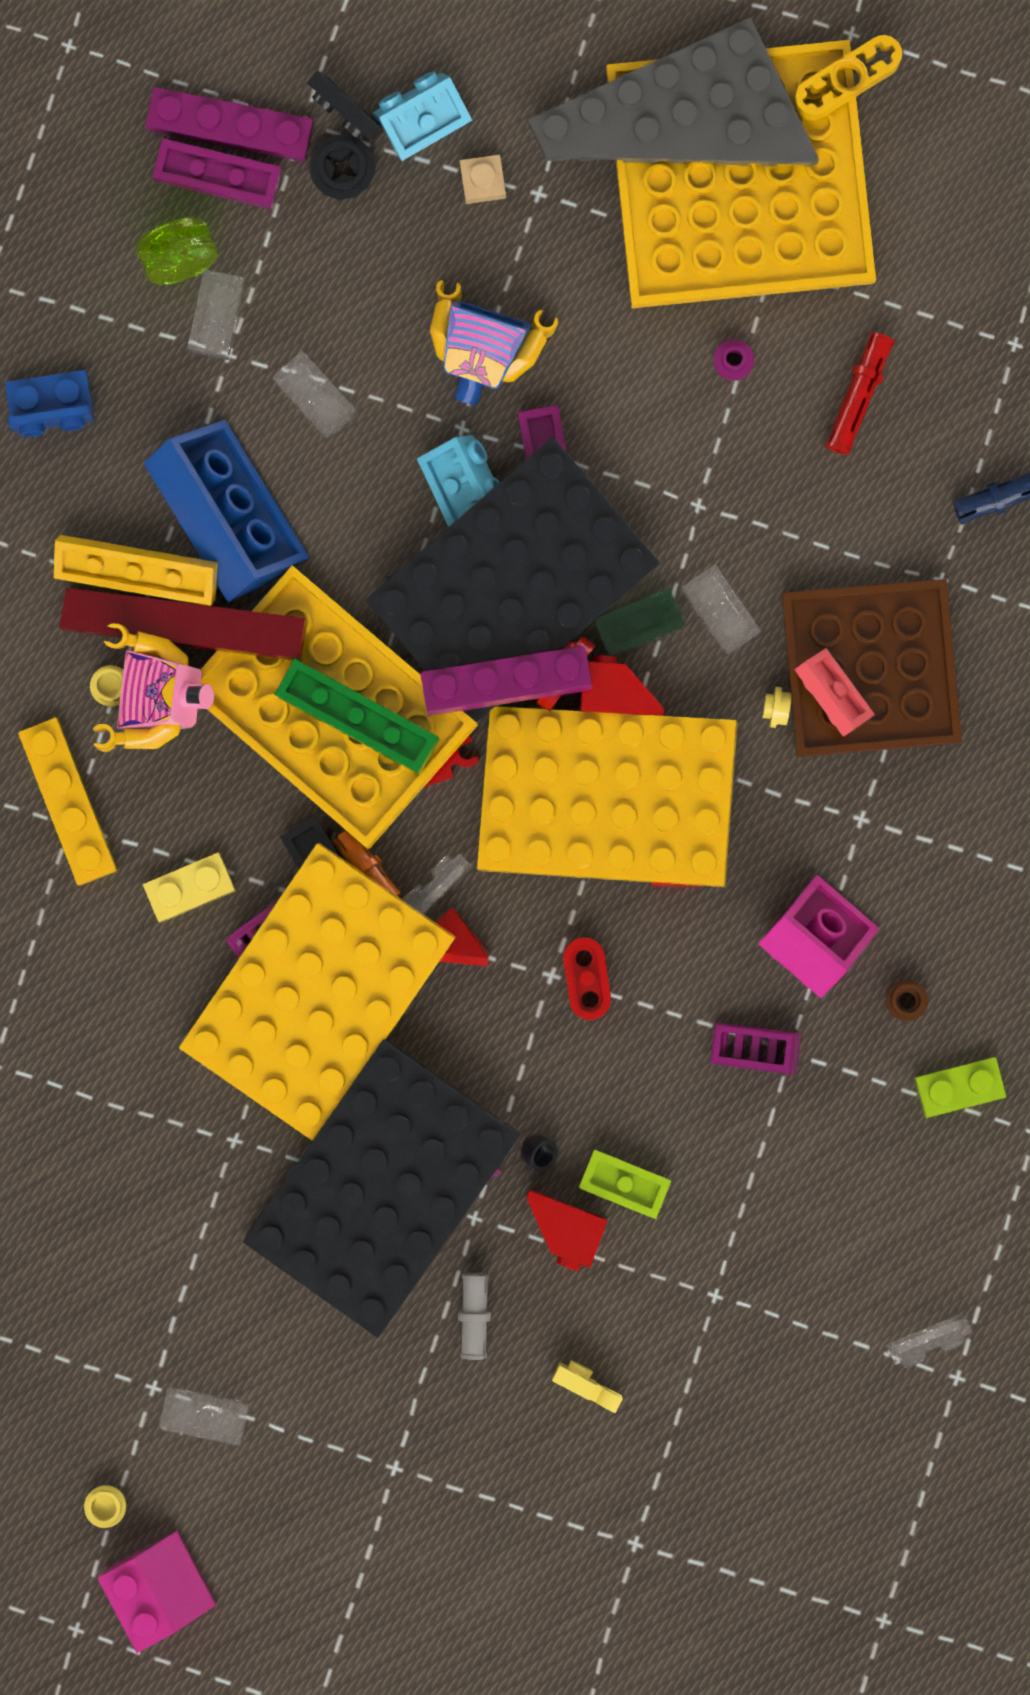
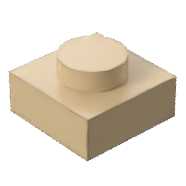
[460,154,506,204]

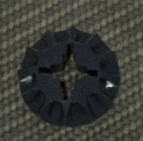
[310,135,375,201]

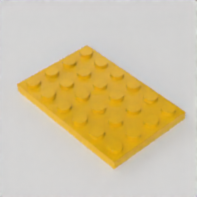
[200,565,478,850]
[477,706,738,887]
[179,843,456,1141]

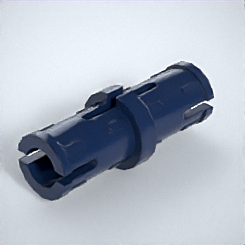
[952,472,1030,525]

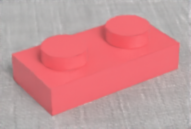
[795,648,875,737]

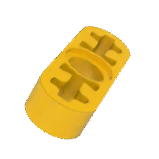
[794,35,902,120]

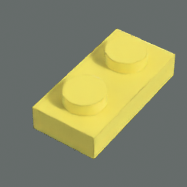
[143,852,236,923]

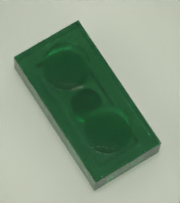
[594,588,685,656]

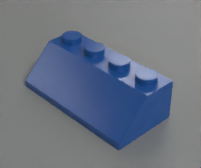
[144,420,309,602]

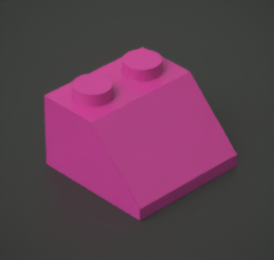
[758,875,880,998]
[97,1530,216,1653]

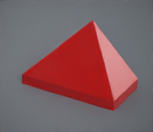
[435,907,490,966]

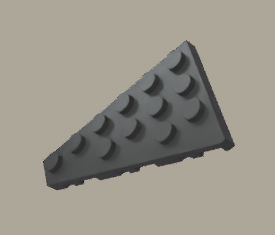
[528,17,819,167]

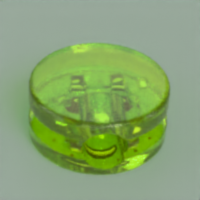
[136,217,218,285]

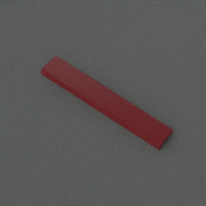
[59,588,308,661]

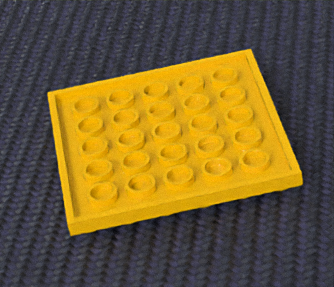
[606,40,876,309]

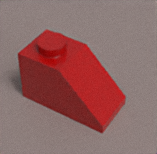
[580,655,664,716]
[527,1189,608,1272]

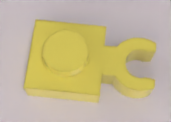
[552,1360,623,1413]

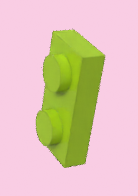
[914,1057,1006,1118]
[579,1149,671,1219]

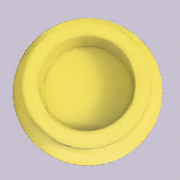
[90,665,124,707]
[762,686,791,728]
[84,1485,127,1528]

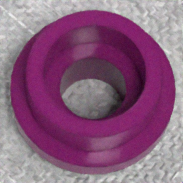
[713,340,754,381]

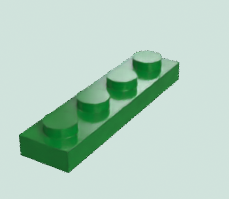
[274,658,440,775]

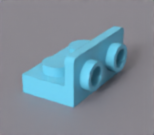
[372,71,472,161]
[417,435,500,527]

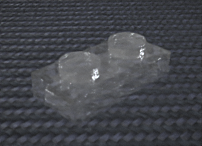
[187,270,245,360]
[272,351,358,440]
[681,564,762,656]
[402,853,472,915]
[884,1314,973,1368]
[159,1386,250,1446]

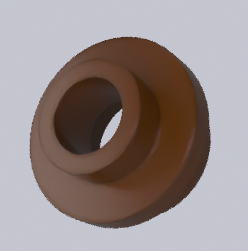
[886,980,928,1021]

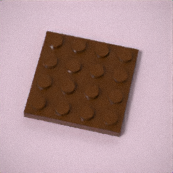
[781,579,962,758]

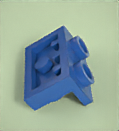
[5,370,95,437]

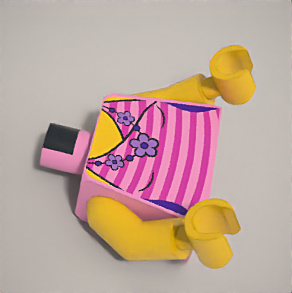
[93,623,214,752]

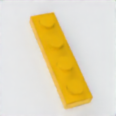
[54,535,218,606]
[18,718,118,886]

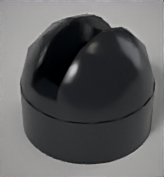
[521,1135,557,1171]

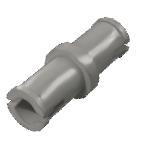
[458,1273,491,1360]

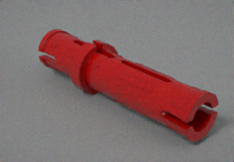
[825,332,895,456]

